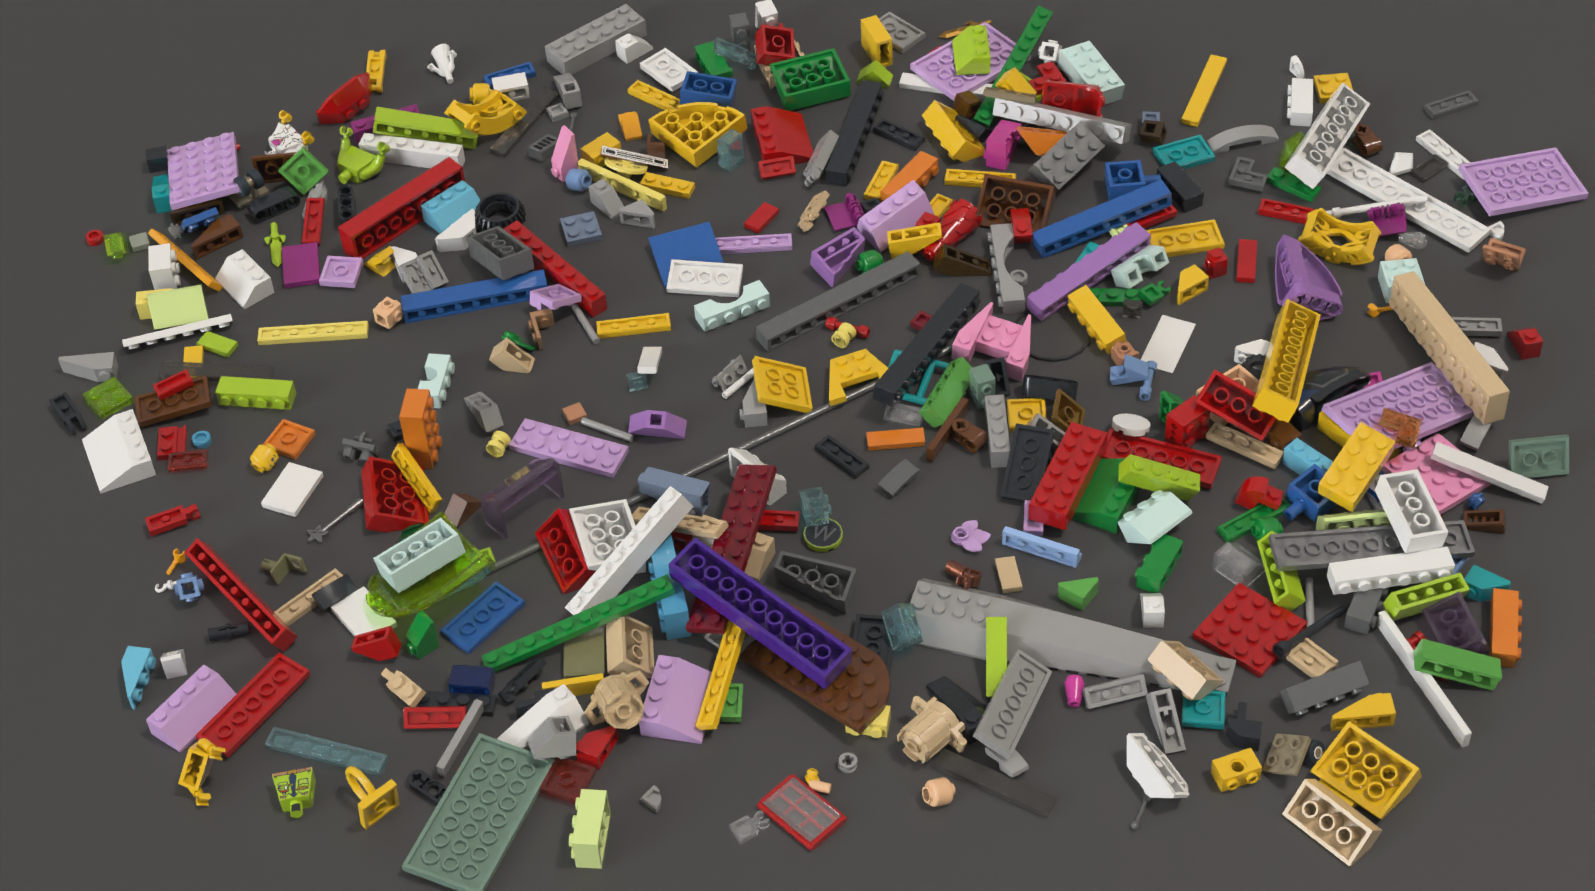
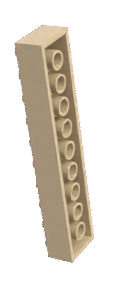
[1389,271,1510,425]

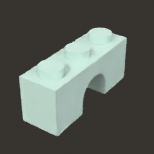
[1110,245,1169,289]
[418,353,455,408]

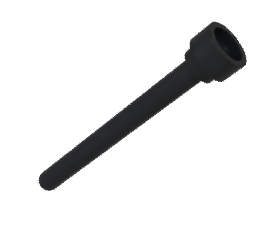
[1272,606,1345,659]

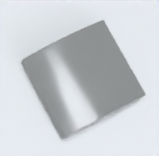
[398,250,449,294]

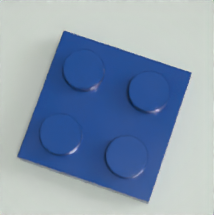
[180,207,219,233]

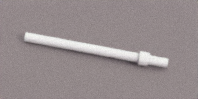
[1326,195,1428,218]

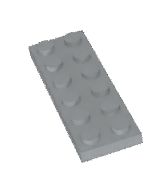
[973,649,1052,760]

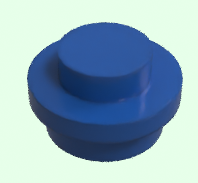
[1467,492,1486,510]

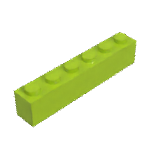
[373,107,478,150]

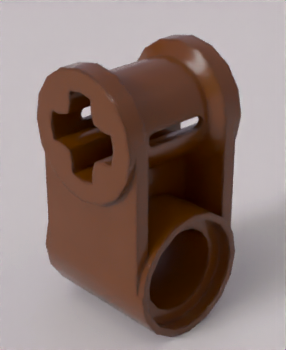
[1352,124,1383,157]
[952,418,988,453]

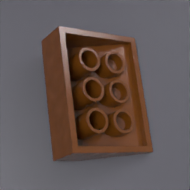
[976,174,1056,232]

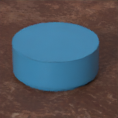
[192,431,212,449]

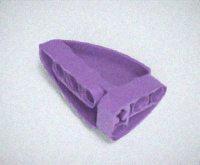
[1275,234,1343,320]

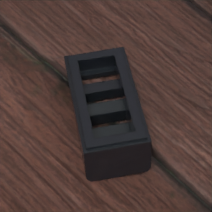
[955,115,993,141]

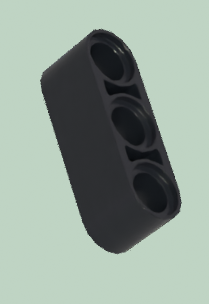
[338,184,357,225]
[247,186,300,223]
[1022,374,1078,402]

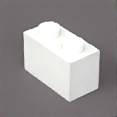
[492,72,530,101]

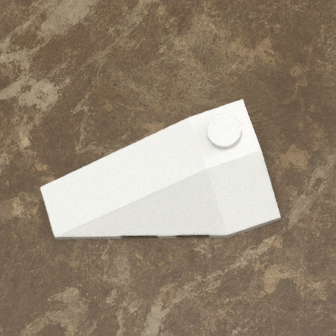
[497,684,590,749]

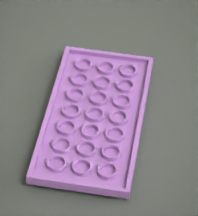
[1322,362,1474,449]

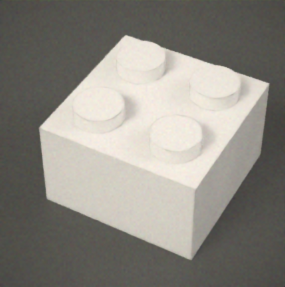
[148,243,181,290]

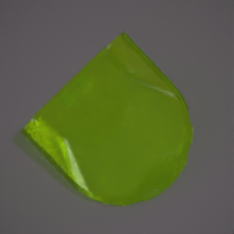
[365,511,496,617]

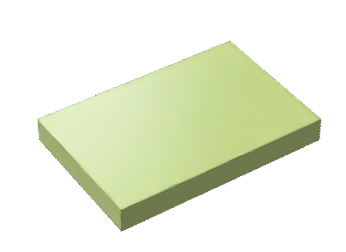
[146,285,209,330]

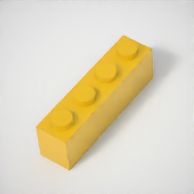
[1067,285,1127,355]

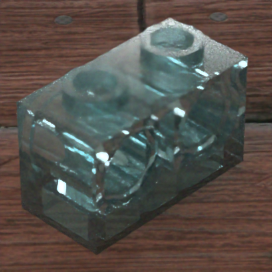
[799,486,832,527]

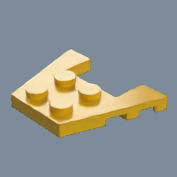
[829,349,888,406]

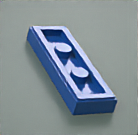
[483,62,536,89]

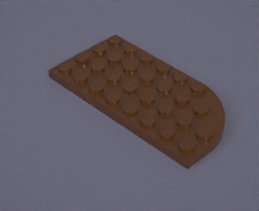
[739,603,891,734]

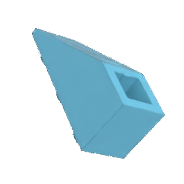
[121,646,156,709]

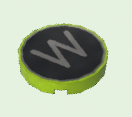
[803,518,843,552]

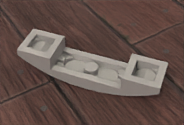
[1207,125,1279,154]

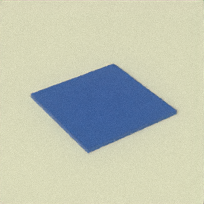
[648,222,724,288]

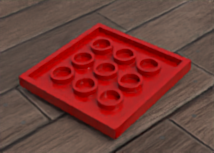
[1192,583,1307,678]

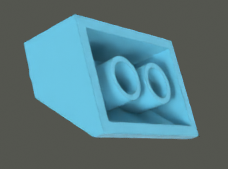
[421,180,480,234]

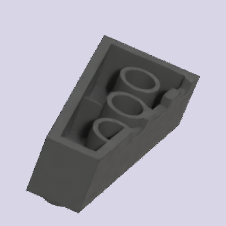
[774,551,858,614]

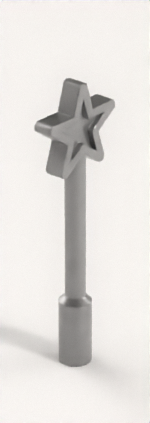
[307,498,364,545]

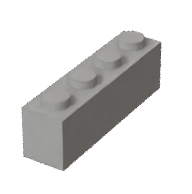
[985,395,1010,468]

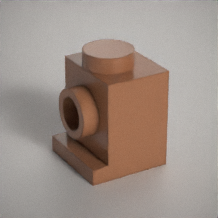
[1111,341,1139,366]

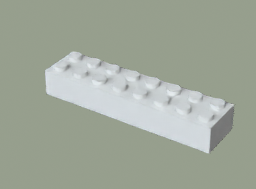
[1285,83,1370,189]

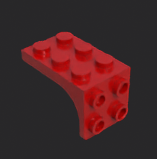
[1040,80,1105,117]

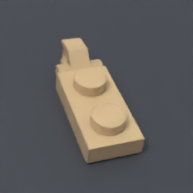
[798,191,830,232]
[381,668,426,707]

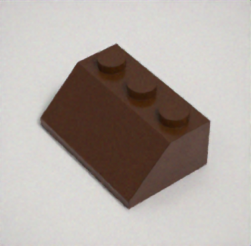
[251,152,296,184]

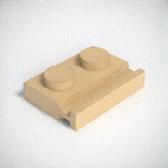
[1286,637,1338,678]

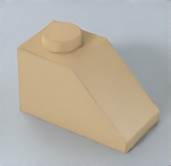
[489,338,535,374]

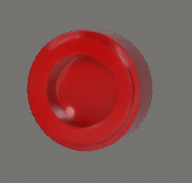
[86,230,105,246]

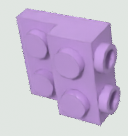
[530,284,581,310]

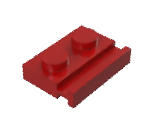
[157,425,188,461]

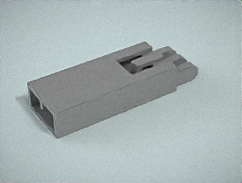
[803,130,839,187]

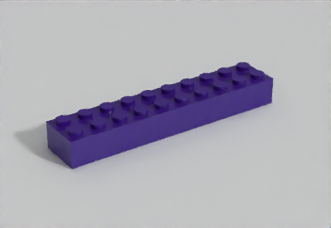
[668,538,852,689]

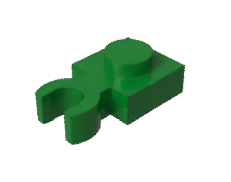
[1137,281,1171,306]

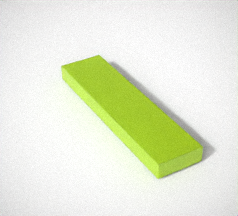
[986,617,1007,699]

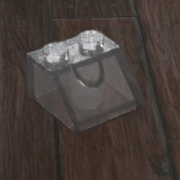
[1213,542,1265,587]

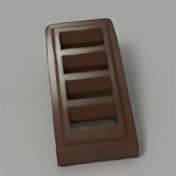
[1463,509,1506,533]

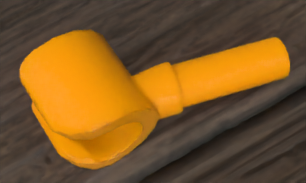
[1366,303,1393,318]
[166,548,186,575]

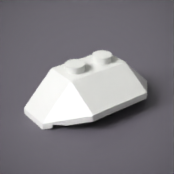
[1126,733,1189,798]

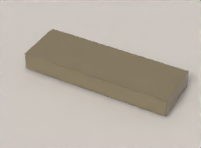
[983,87,1036,104]

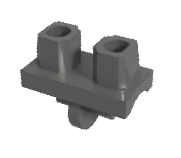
[342,432,380,463]

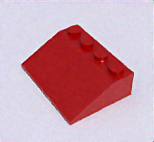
[750,106,813,165]
[361,456,429,532]

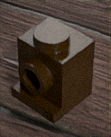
[1138,120,1167,146]

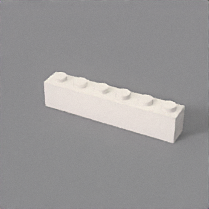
[359,133,465,168]
[1327,547,1455,595]

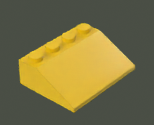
[1311,721,1422,820]

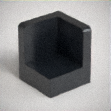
[145,146,168,173]

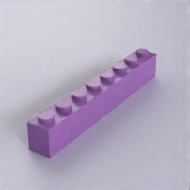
[1027,222,1151,322]

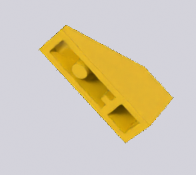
[887,223,942,259]
[1330,693,1396,731]

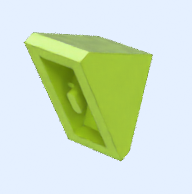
[856,60,893,88]

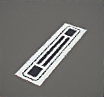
[602,146,668,168]

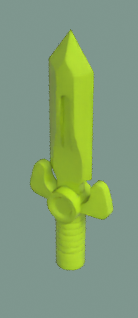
[264,222,286,267]

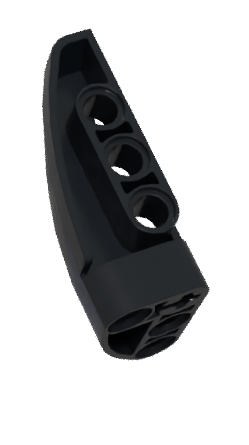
[1289,366,1371,432]

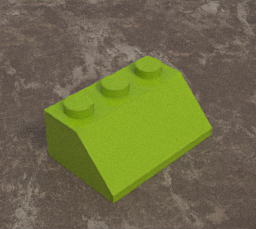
[952,25,991,75]

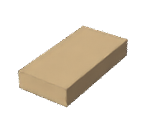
[995,556,1022,594]

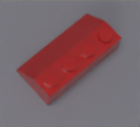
[1195,370,1278,441]
[535,508,596,594]

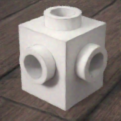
[1038,40,1062,63]

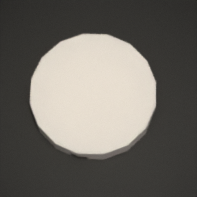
[1112,414,1150,437]

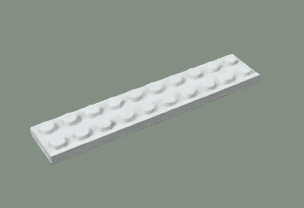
[1326,148,1491,253]

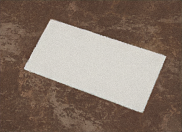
[1141,315,1196,373]

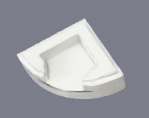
[1289,55,1304,78]
[1488,221,1504,241]

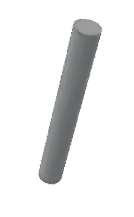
[572,304,600,344]
[581,417,634,442]
[1305,577,1314,628]

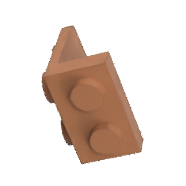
[1483,238,1526,271]

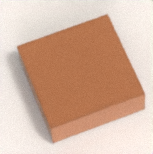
[562,402,587,425]

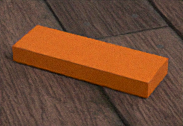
[866,428,925,451]

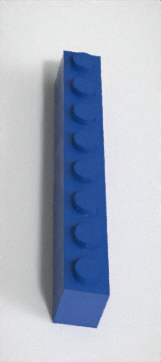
[1032,179,1172,259]
[400,269,547,324]

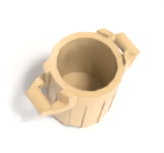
[584,670,649,729]
[897,696,967,763]

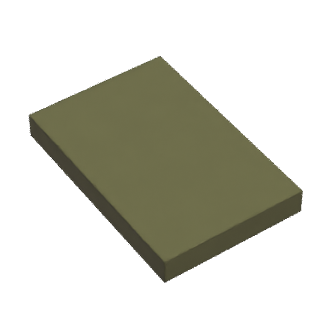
[564,625,605,679]

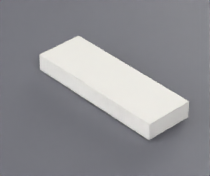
[637,347,662,374]

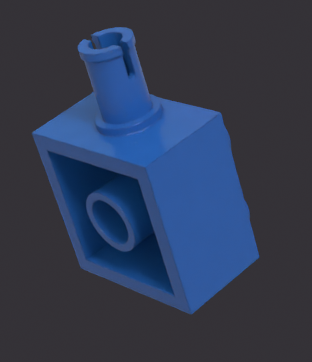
[1104,160,1161,201]
[1283,464,1337,522]

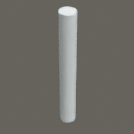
[722,368,754,399]

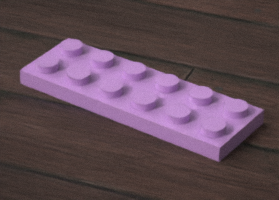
[509,418,629,478]

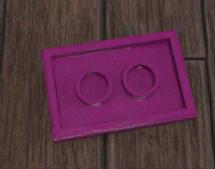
[282,242,320,288]

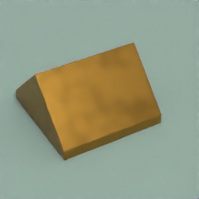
[1051,388,1085,433]

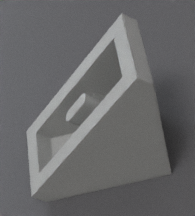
[619,199,655,229]

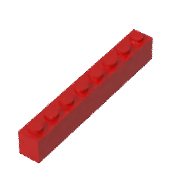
[504,221,607,318]
[184,538,298,652]

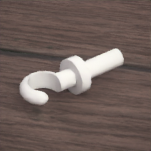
[155,580,177,593]

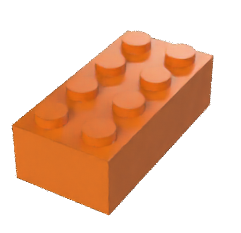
[399,388,442,469]

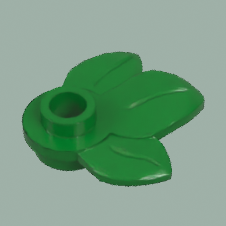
[501,330,536,350]

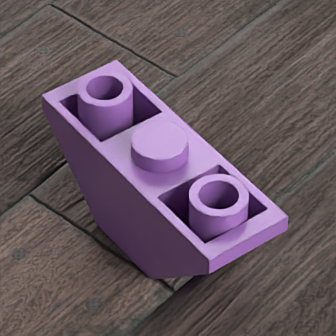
[628,410,687,439]

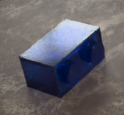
[448,665,496,695]

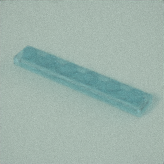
[265,727,389,776]

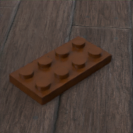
[135,375,212,428]

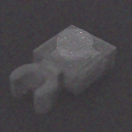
[729,810,770,844]

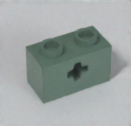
[969,364,996,410]

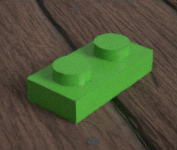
[720,683,744,722]

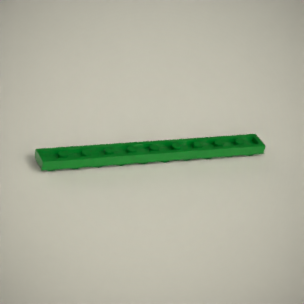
[973,5,1053,128]
[482,574,675,675]

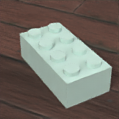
[1058,41,1125,105]
[373,518,466,593]

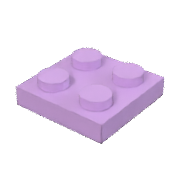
[319,256,363,288]

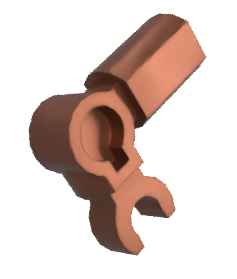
[945,559,982,590]

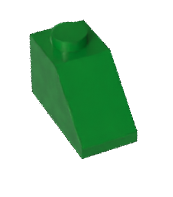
[1159,390,1184,426]
[405,610,439,659]

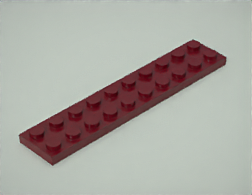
[685,465,777,634]

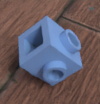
[174,572,204,602]

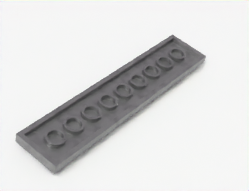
[1268,520,1475,571]

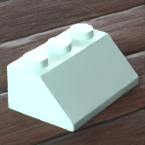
[1117,490,1192,544]

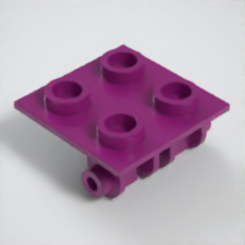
[824,193,865,231]
[1367,202,1407,237]

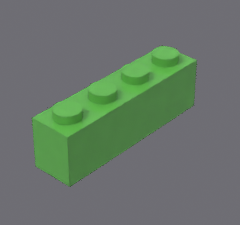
[919,357,972,428]
[1413,639,1502,691]

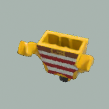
[178,738,226,806]

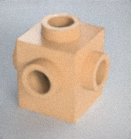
[373,297,403,329]

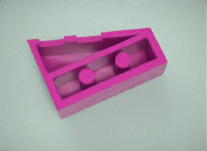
[984,120,1021,170]

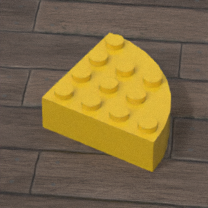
[648,102,748,168]

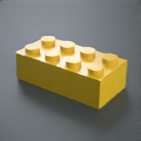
[1318,422,1395,512]

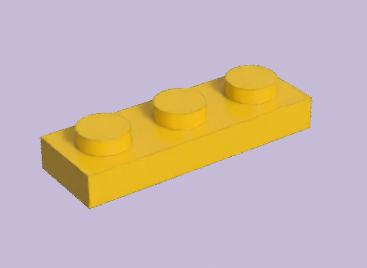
[640,172,695,199]

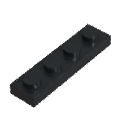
[416,690,497,717]

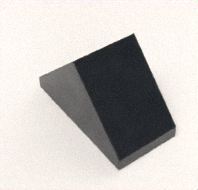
[985,357,1011,395]

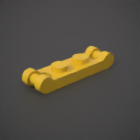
[366,50,387,93]

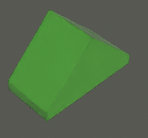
[1058,577,1099,611]

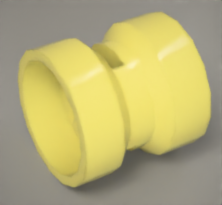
[831,323,857,348]
[486,431,511,458]

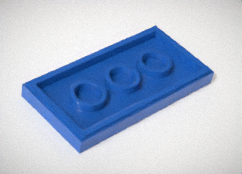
[440,581,525,655]

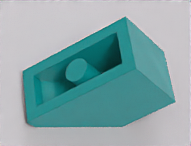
[1464,565,1511,602]

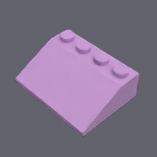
[639,655,712,744]

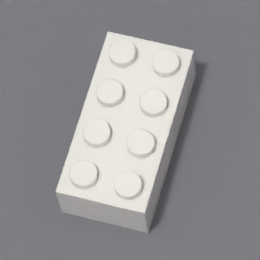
[1375,469,1448,553]

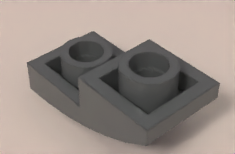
[878,459,920,497]

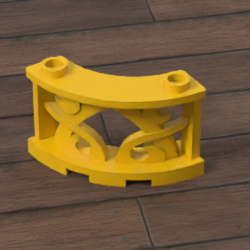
[444,89,527,135]
[1298,208,1382,265]

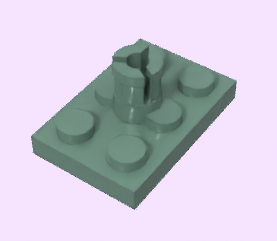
[1509,434,1569,478]

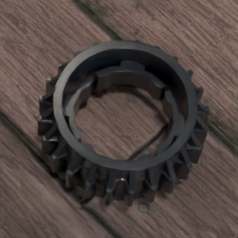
[474,192,526,232]

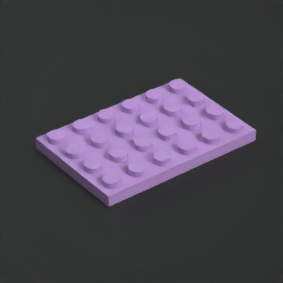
[910,22,1031,101]
[167,132,240,210]
[1458,147,1589,216]

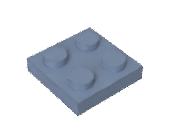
[560,211,603,247]

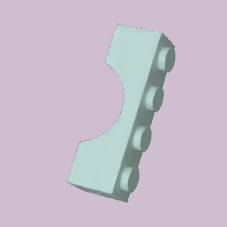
[694,280,770,332]

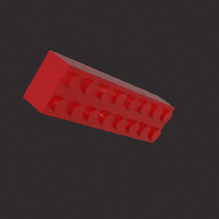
[338,157,465,259]

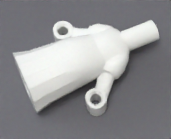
[427,44,457,84]

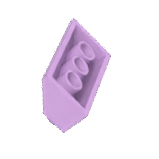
[857,180,934,253]
[146,665,236,753]

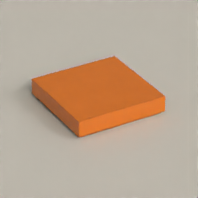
[263,419,316,460]

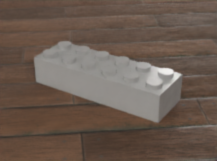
[545,4,647,75]

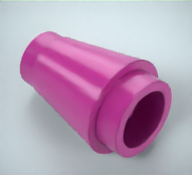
[1064,675,1085,707]

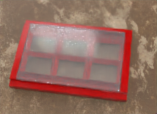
[757,774,847,851]

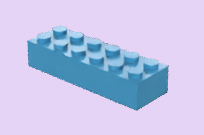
[647,533,691,640]

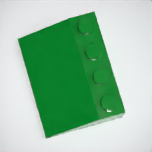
[770,48,851,111]
[1072,458,1141,534]

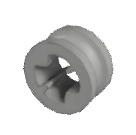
[838,753,857,773]

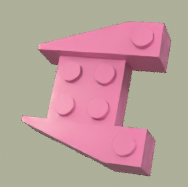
[951,302,1031,382]

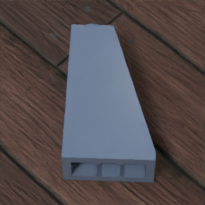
[638,467,710,517]

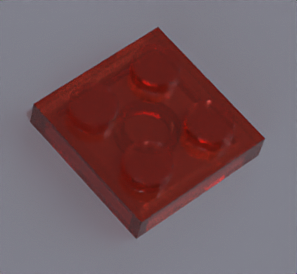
[539,757,596,804]

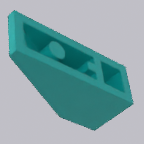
[152,174,172,214]

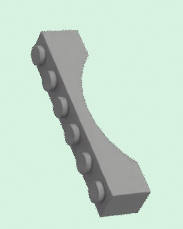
[987,223,1025,314]

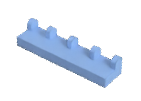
[1002,526,1082,568]

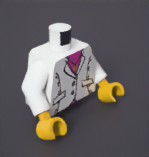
[264,110,314,155]

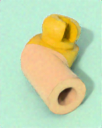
[805,768,832,794]

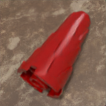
[923,198,982,261]

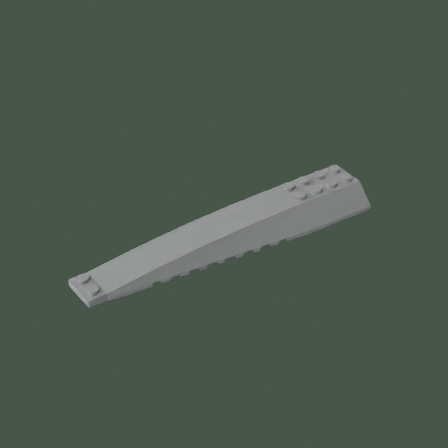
[902,578,1236,697]

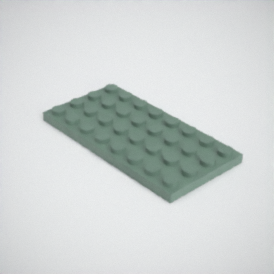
[402,733,555,891]

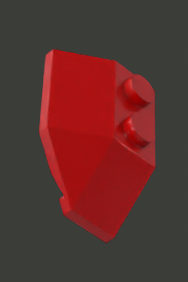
[315,72,372,124]

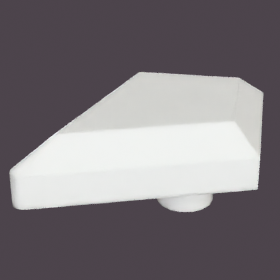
[1389,152,1413,176]

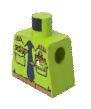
[272,767,316,818]

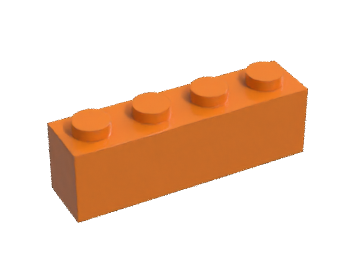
[880,151,939,203]
[1489,588,1522,668]

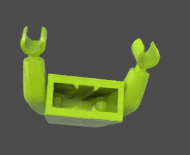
[337,126,390,184]

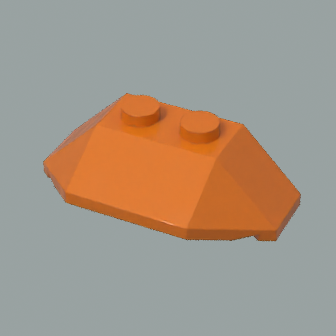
[1016,126,1068,156]

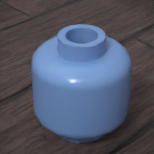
[565,168,592,192]

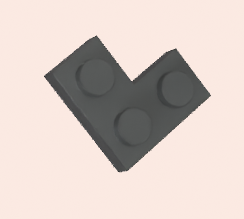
[1228,156,1268,192]

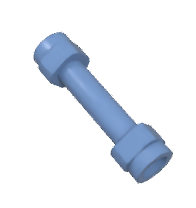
[1139,361,1157,401]

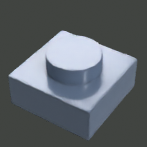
[1142,111,1160,124]

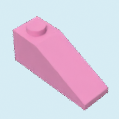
[551,125,578,182]

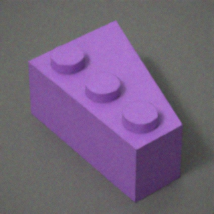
[810,227,865,288]

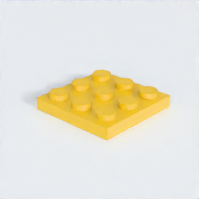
[752,356,813,413]

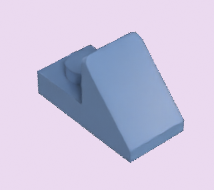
[1110,354,1149,386]

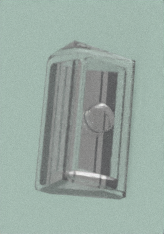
[883,403,923,427]

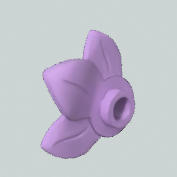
[951,520,991,552]

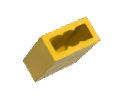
[861,15,893,67]

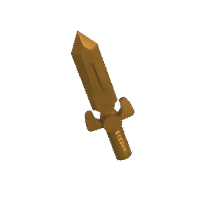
[938,19,992,38]

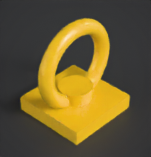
[345,766,399,830]

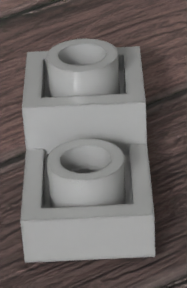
[1459,415,1493,451]
[985,746,1029,778]

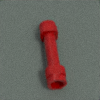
[825,317,870,338]

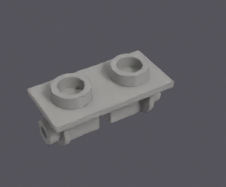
[712,355,748,392]

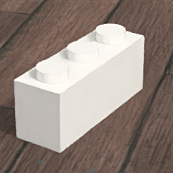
[1287,78,1313,126]

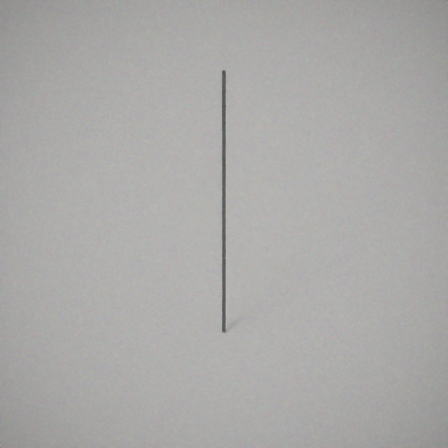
[412,344,952,609]

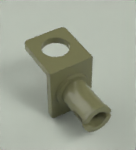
[261,553,308,585]

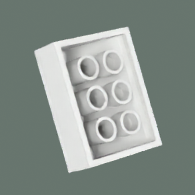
[82,409,156,493]
[569,499,646,574]

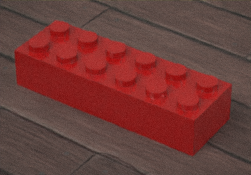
[1029,422,1108,531]

